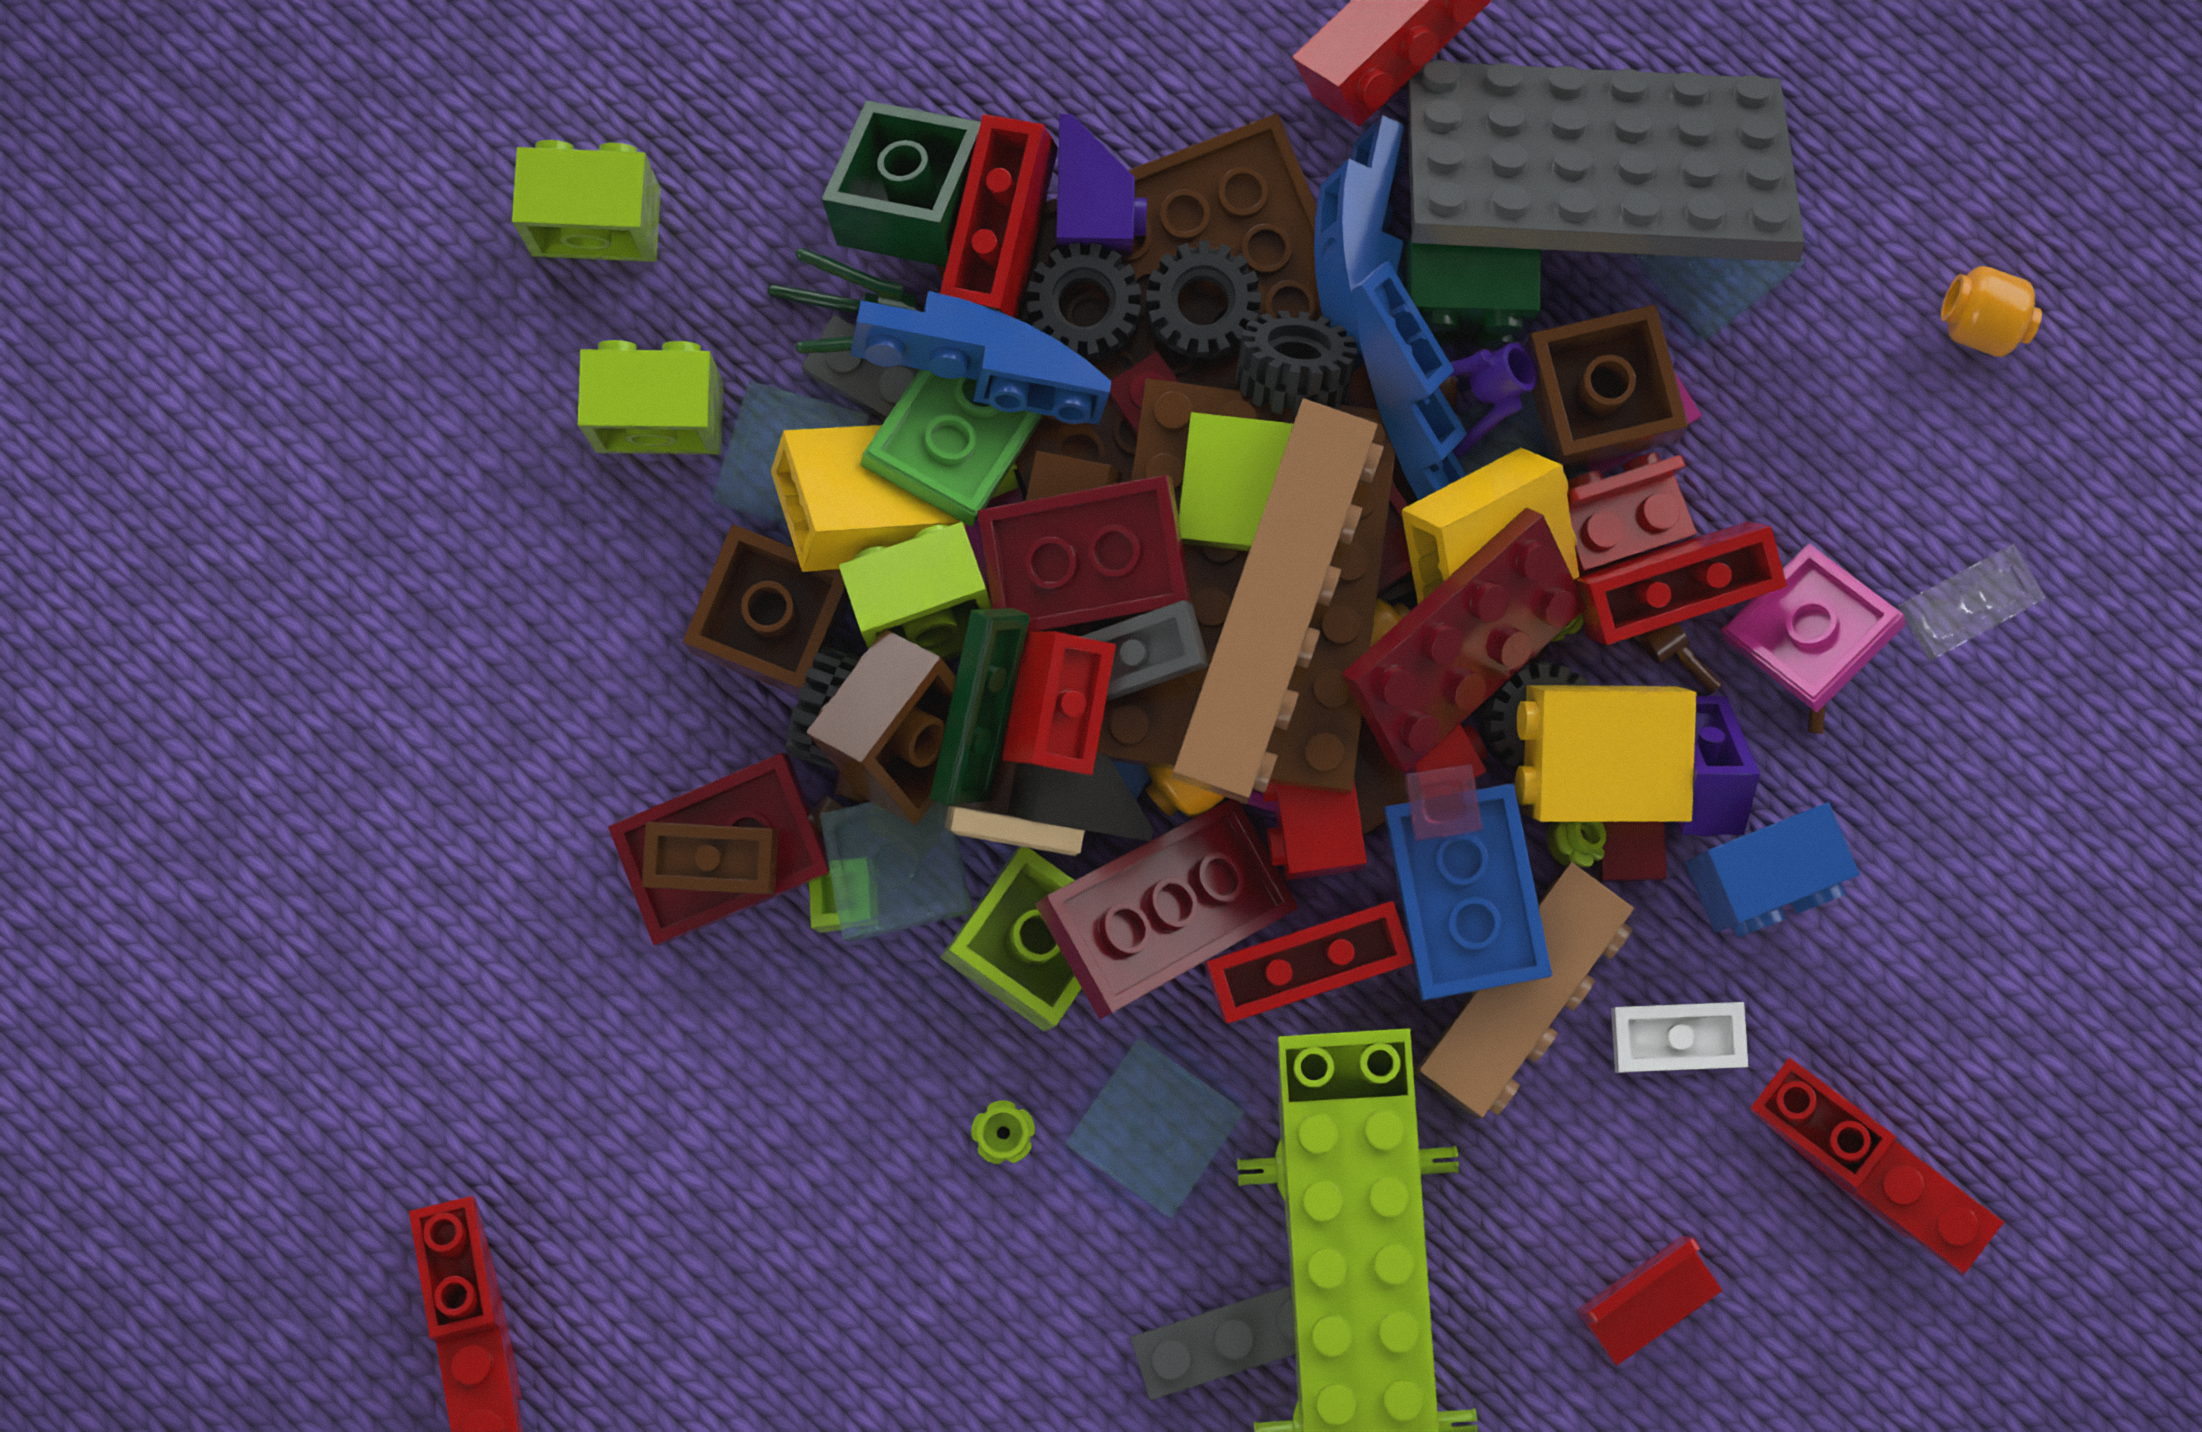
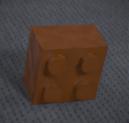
[1524,304,1689,470]
[683,524,850,696]
[806,629,956,826]

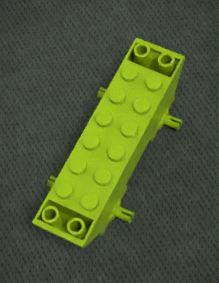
[1237,1029,1478,1432]

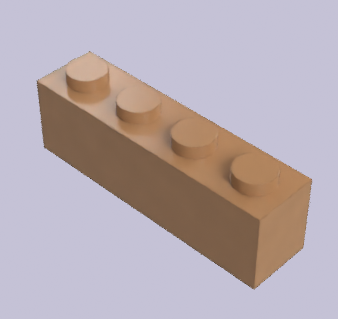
[1413,862,1635,1119]

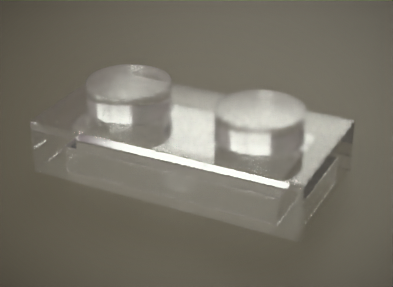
[1898,543,2046,661]

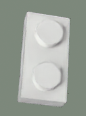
[1611,1002,1748,1073]

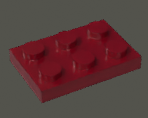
[977,474,1192,632]
[608,752,835,946]

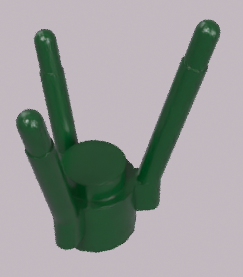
[768,248,916,354]

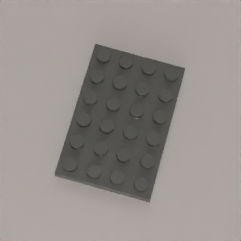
[1407,60,1804,262]

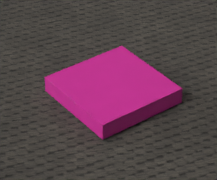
[1721,544,1906,713]

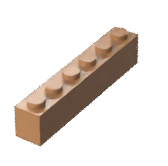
[1172,398,1384,804]

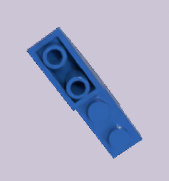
[1314,115,1405,372]
[850,291,1111,425]

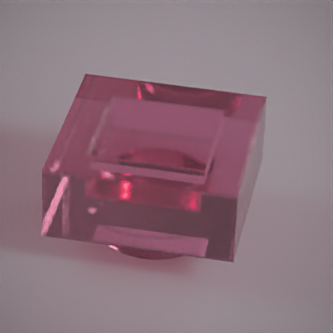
[1404,764,1482,842]

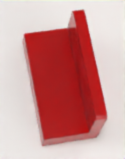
[1003,631,1116,775]
[1576,1236,1723,1366]

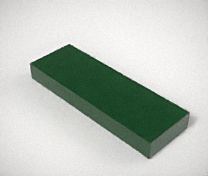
[930,608,1030,806]

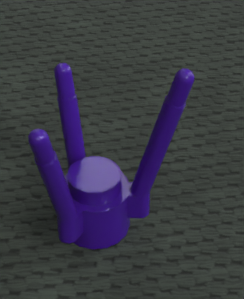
[1449,343,1538,460]

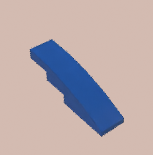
[1352,261,1467,501]

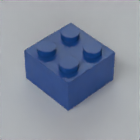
[1685,802,1860,938]

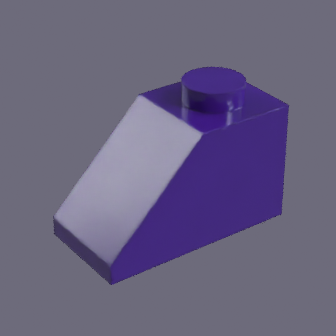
[1057,114,1147,256]
[1677,696,1760,837]

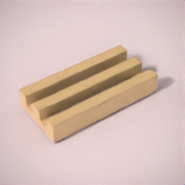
[944,805,1084,856]

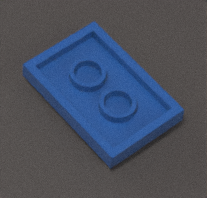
[1383,783,1553,1001]

